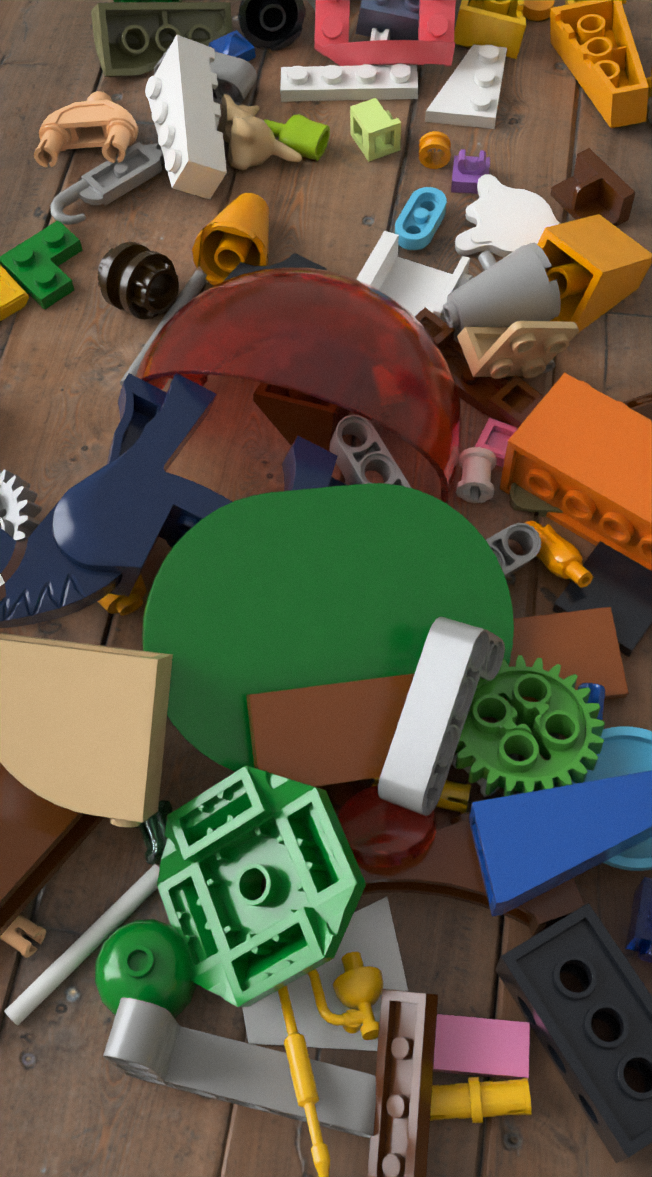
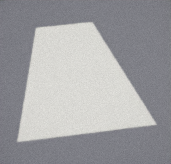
[242,897,408,1051]

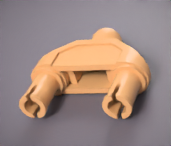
[34,91,139,167]

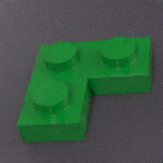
[0,221,83,310]

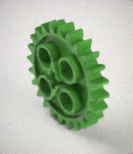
[455,655,605,797]

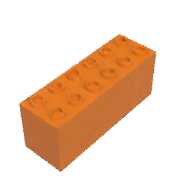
[499,372,652,571]

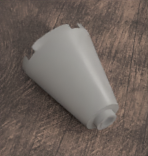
[443,242,561,332]

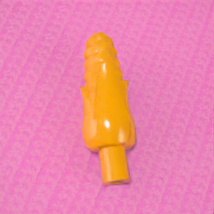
[525,521,593,588]

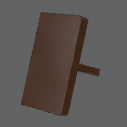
[550,148,636,226]

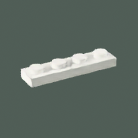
[280,63,418,102]

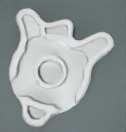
[455,174,561,258]

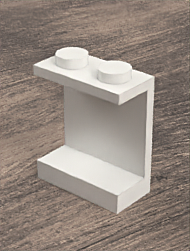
[354,231,473,327]

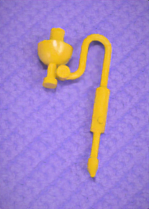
[278,952,383,1177]

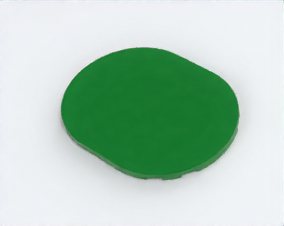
[142,483,514,772]

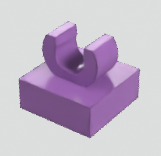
[451,149,490,194]

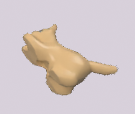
[218,94,302,170]

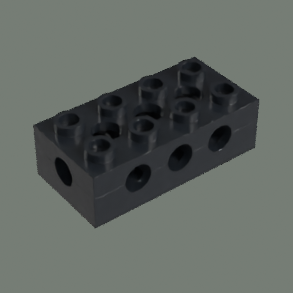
[495,903,652,1163]

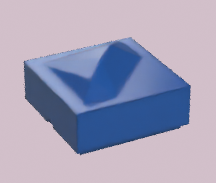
[209,30,256,61]

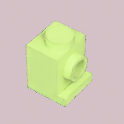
[350,98,401,162]

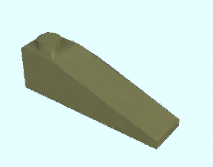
[91,2,233,77]

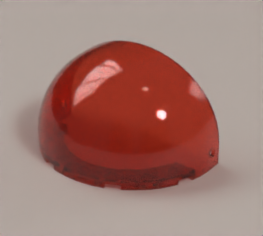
[136,267,462,504]

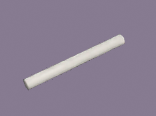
[4,864,160,1026]

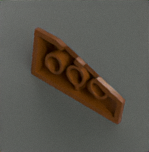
[253,324,379,452]

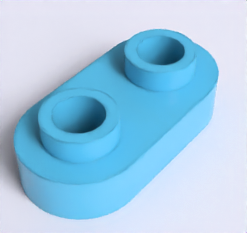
[395,187,447,250]

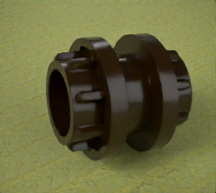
[98,242,179,320]

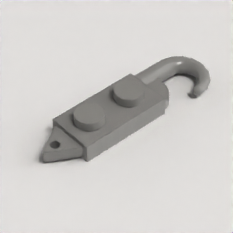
[50,142,164,225]

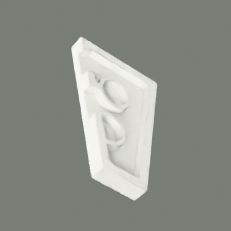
[425,44,507,129]

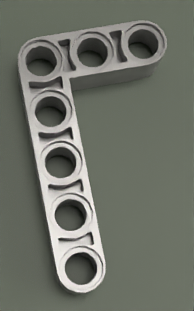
[330,414,541,578]
[103,997,376,1138]

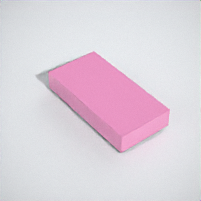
[433,1014,530,1079]

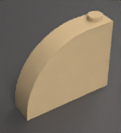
[0,633,173,827]

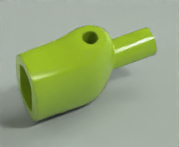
[264,114,330,161]

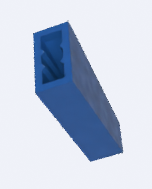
[469,770,652,917]

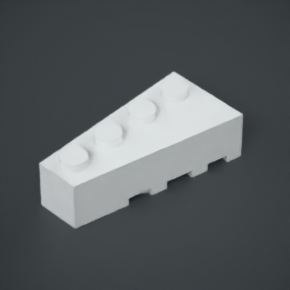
[145,35,227,199]

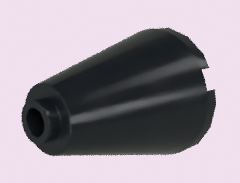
[238,0,306,51]

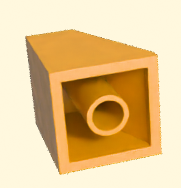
[537,214,652,333]

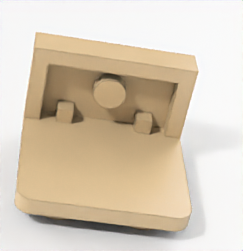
[457,321,579,379]

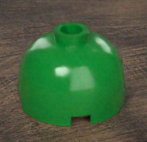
[95,919,197,1018]

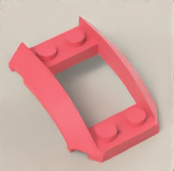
[314,0,456,67]

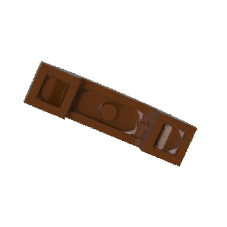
[398,307,544,427]

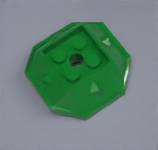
[157,765,366,1007]

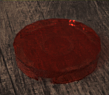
[338,785,437,867]

